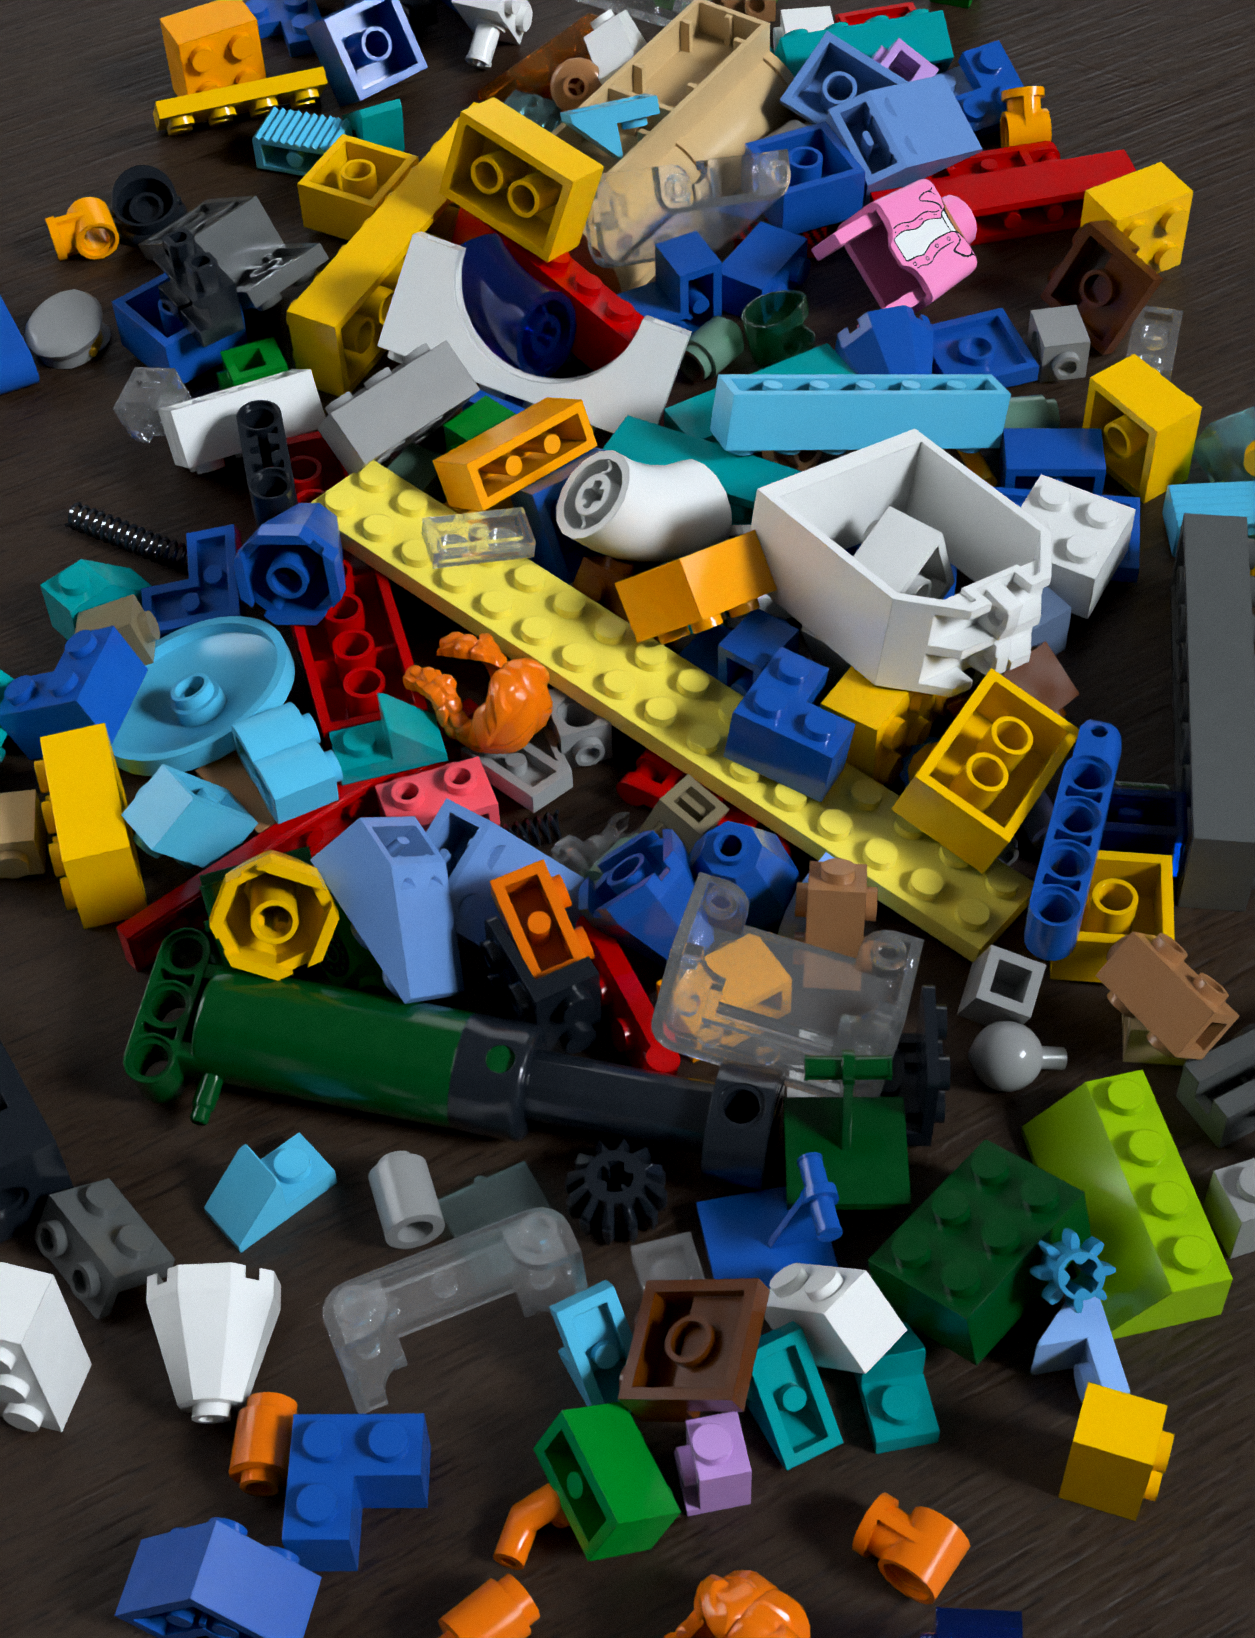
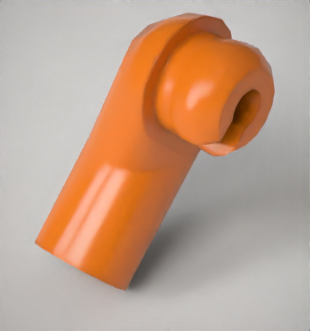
[493,1483,570,1570]

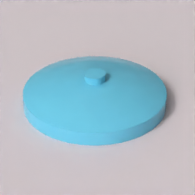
[111,616,295,776]

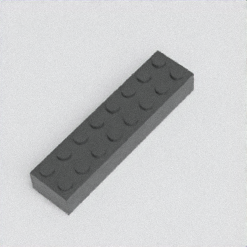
[1169,513,1255,912]

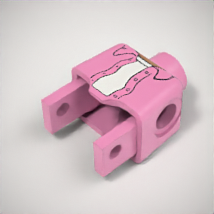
[811,179,977,328]

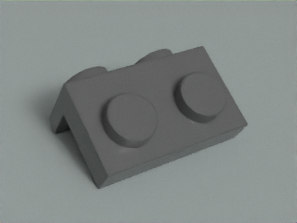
[34,1178,175,1319]

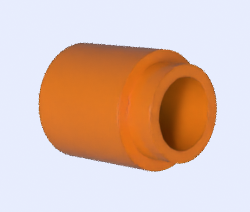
[229,1392,298,1496]
[438,1573,540,1638]

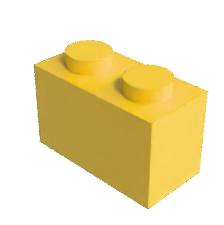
[1058,1382,1175,1521]

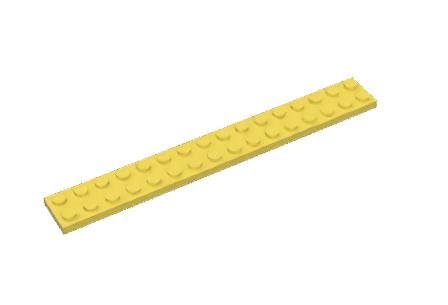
[311,460,1034,962]

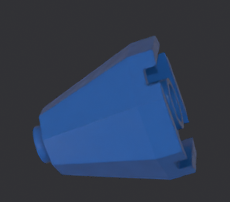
[835,305,934,374]
[232,503,346,625]
[689,821,800,941]
[578,829,714,971]

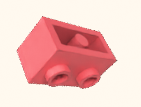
[375,756,501,832]

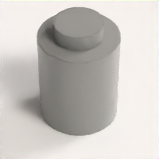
[368,1151,445,1249]

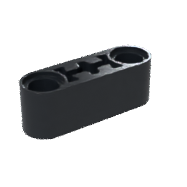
[236,400,298,528]

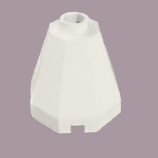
[146,1262,281,1424]

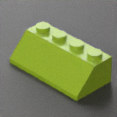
[1021,1069,1233,1340]

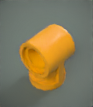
[1000,86,1052,148]
[45,197,119,262]

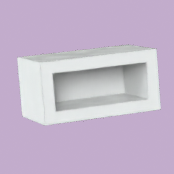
[764,1263,907,1374]

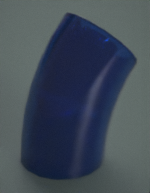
[460,233,577,377]

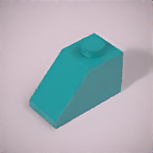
[40,559,151,640]

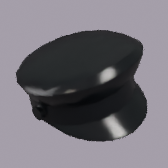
[110,165,187,245]

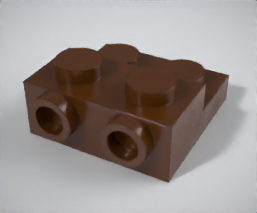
[1040,220,1163,355]
[618,1278,770,1422]

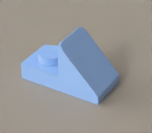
[1030,1296,1130,1403]

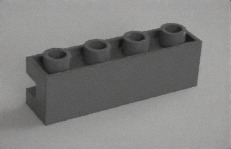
[1176,1023,1255,1149]

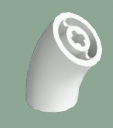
[556,450,732,562]

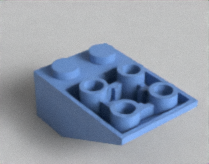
[826,74,982,206]
[426,798,585,953]
[310,816,465,1004]

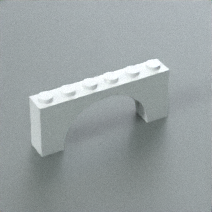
[377,231,692,433]

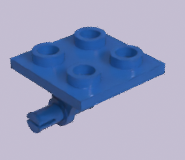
[696,1152,843,1289]

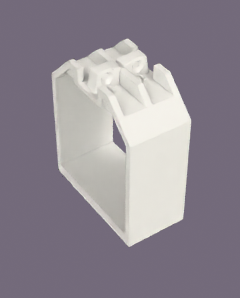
[750,429,1052,697]

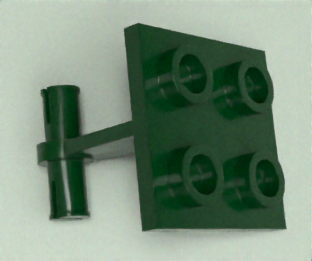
[783,1049,911,1210]

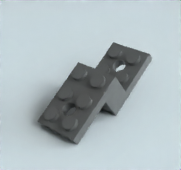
[138,196,329,311]

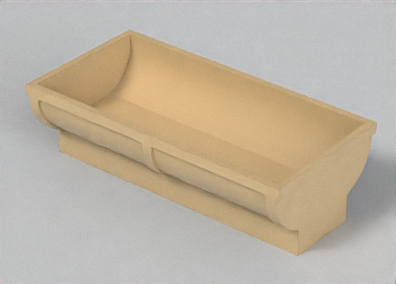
[551,0,807,294]

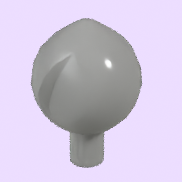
[968,1021,1068,1092]

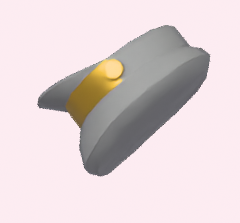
[24,289,111,369]

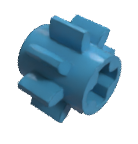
[1029,1228,1116,1313]

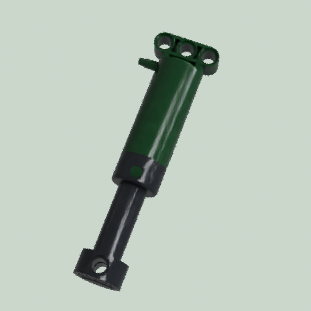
[123,928,785,1191]

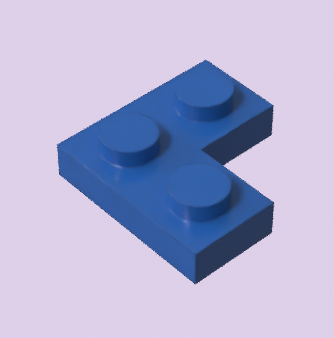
[245,0,322,57]
[955,40,1024,138]
[141,524,246,641]

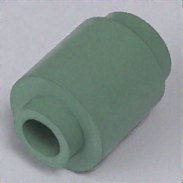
[679,316,744,382]
[1000,394,1060,447]

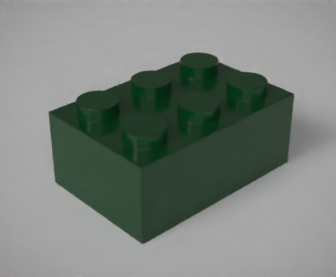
[868,1139,1092,1366]

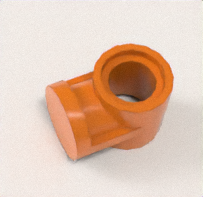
[852,1492,970,1605]

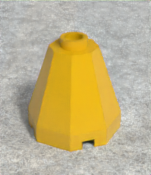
[209,849,339,981]

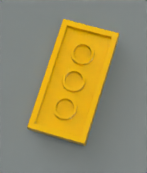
[153,66,328,136]

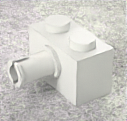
[452,0,533,70]

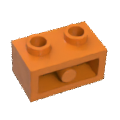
[489,859,595,979]

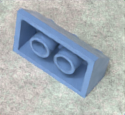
[779,31,908,124]

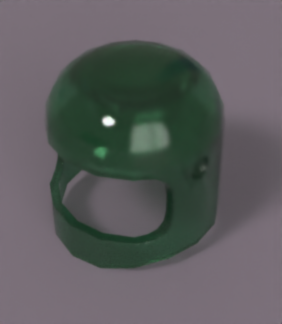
[741,290,816,369]

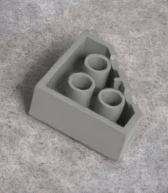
[317,340,480,475]

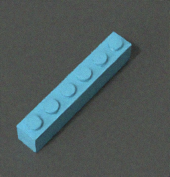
[710,374,1011,456]

